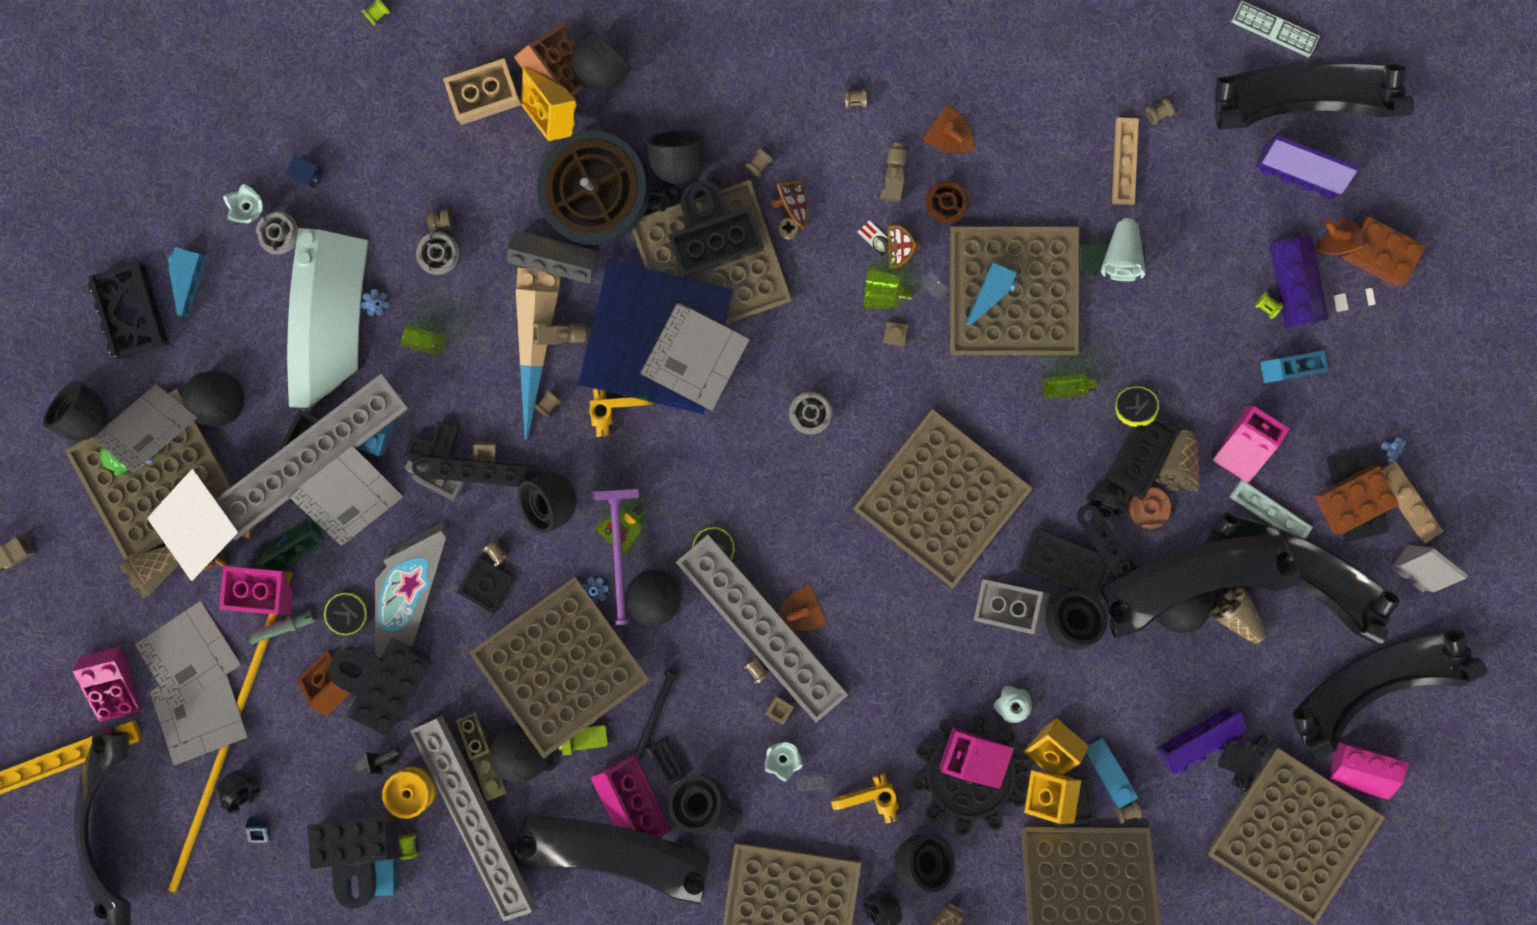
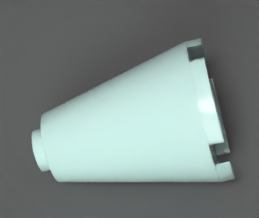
[1101,218,1146,281]

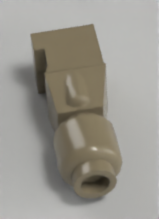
[880,143,907,202]
[533,323,591,345]
[0,536,36,572]

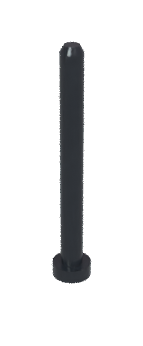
[635,669,679,760]

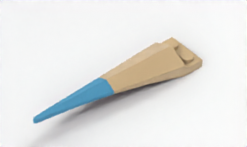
[516,268,561,440]

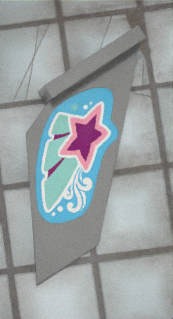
[375,521,449,658]

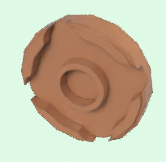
[1128,487,1172,529]

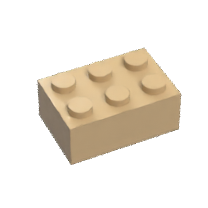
[443,58,522,125]

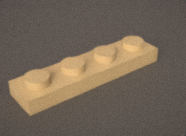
[1112,117,1139,205]
[1382,461,1443,543]

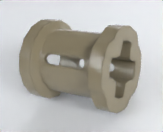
[845,88,867,109]
[1145,98,1174,125]
[745,148,773,177]
[779,218,798,240]
[534,390,562,418]
[483,539,511,567]
[743,656,771,684]
[1115,800,1142,824]

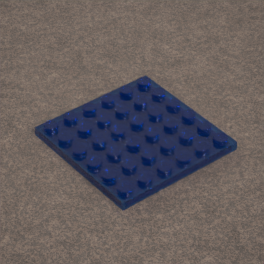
[578,260,734,415]

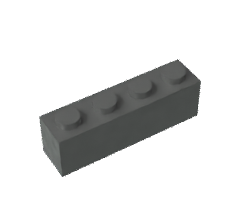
[508,230,598,284]

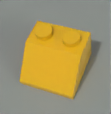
[1023,718,1089,775]
[1024,770,1081,824]

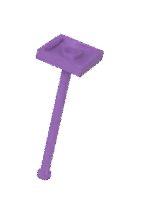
[591,489,639,625]

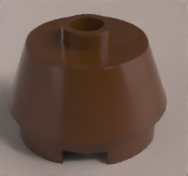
[926,181,968,224]

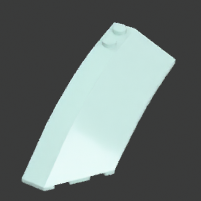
[287,228,369,409]

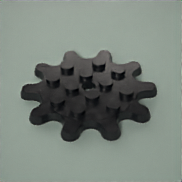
[910,714,1032,836]

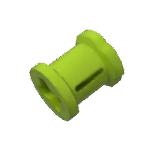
[362,0,390,26]
[1254,291,1284,319]
[399,833,419,860]

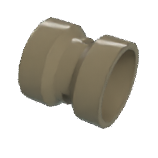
[426,209,453,233]

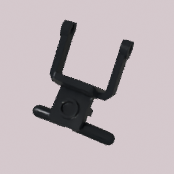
[1218,736,1267,792]

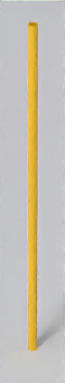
[168,570,293,892]

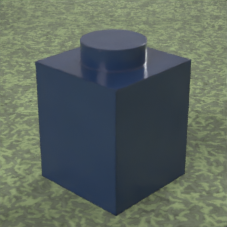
[285,154,323,189]

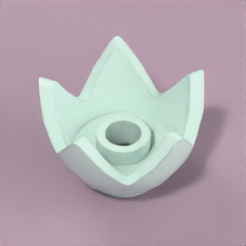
[223,184,263,223]
[994,686,1032,723]
[764,742,803,782]

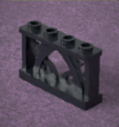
[88,261,169,359]

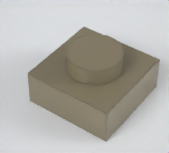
[883,322,908,347]
[474,442,496,462]
[765,695,794,725]

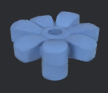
[361,289,389,316]
[1381,436,1406,463]
[582,577,609,604]

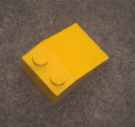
[521,67,576,141]

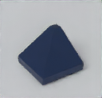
[245,817,270,843]

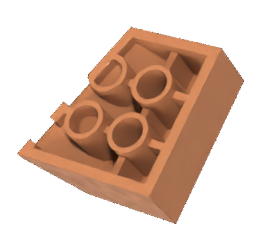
[514,21,586,96]

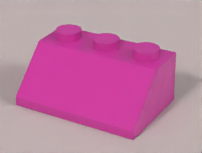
[219,566,293,615]
[1327,742,1409,800]

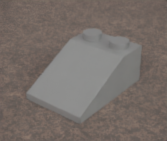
[1392,545,1468,593]
[974,579,1050,636]

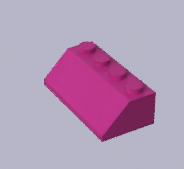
[590,754,671,838]

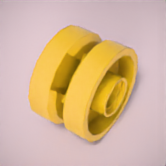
[382,766,437,819]

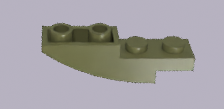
[456,712,508,801]

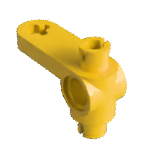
[590,389,654,437]
[831,773,899,823]

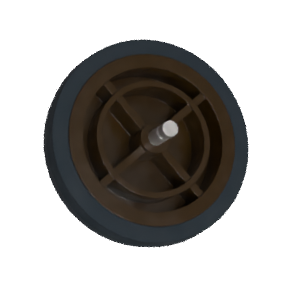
[537,131,650,245]

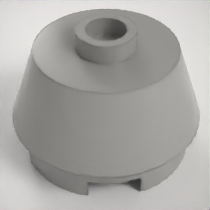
[256,212,298,255]
[416,232,459,275]
[789,392,832,434]

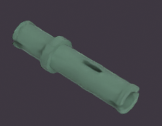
[247,610,315,645]

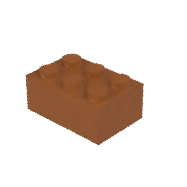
[1340,216,1426,287]
[1313,466,1400,535]

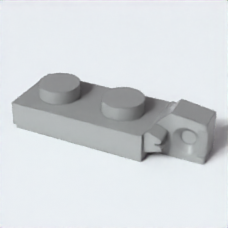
[405,461,464,502]

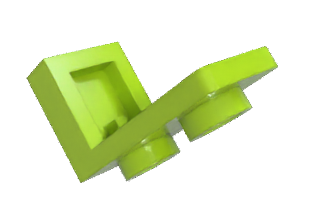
[559,725,608,755]

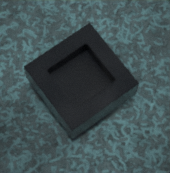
[719,806,742,833]

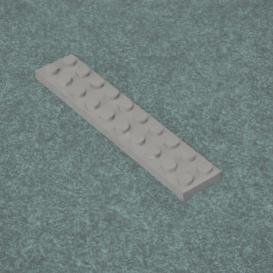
[215,374,409,540]
[676,534,848,722]
[410,716,537,921]

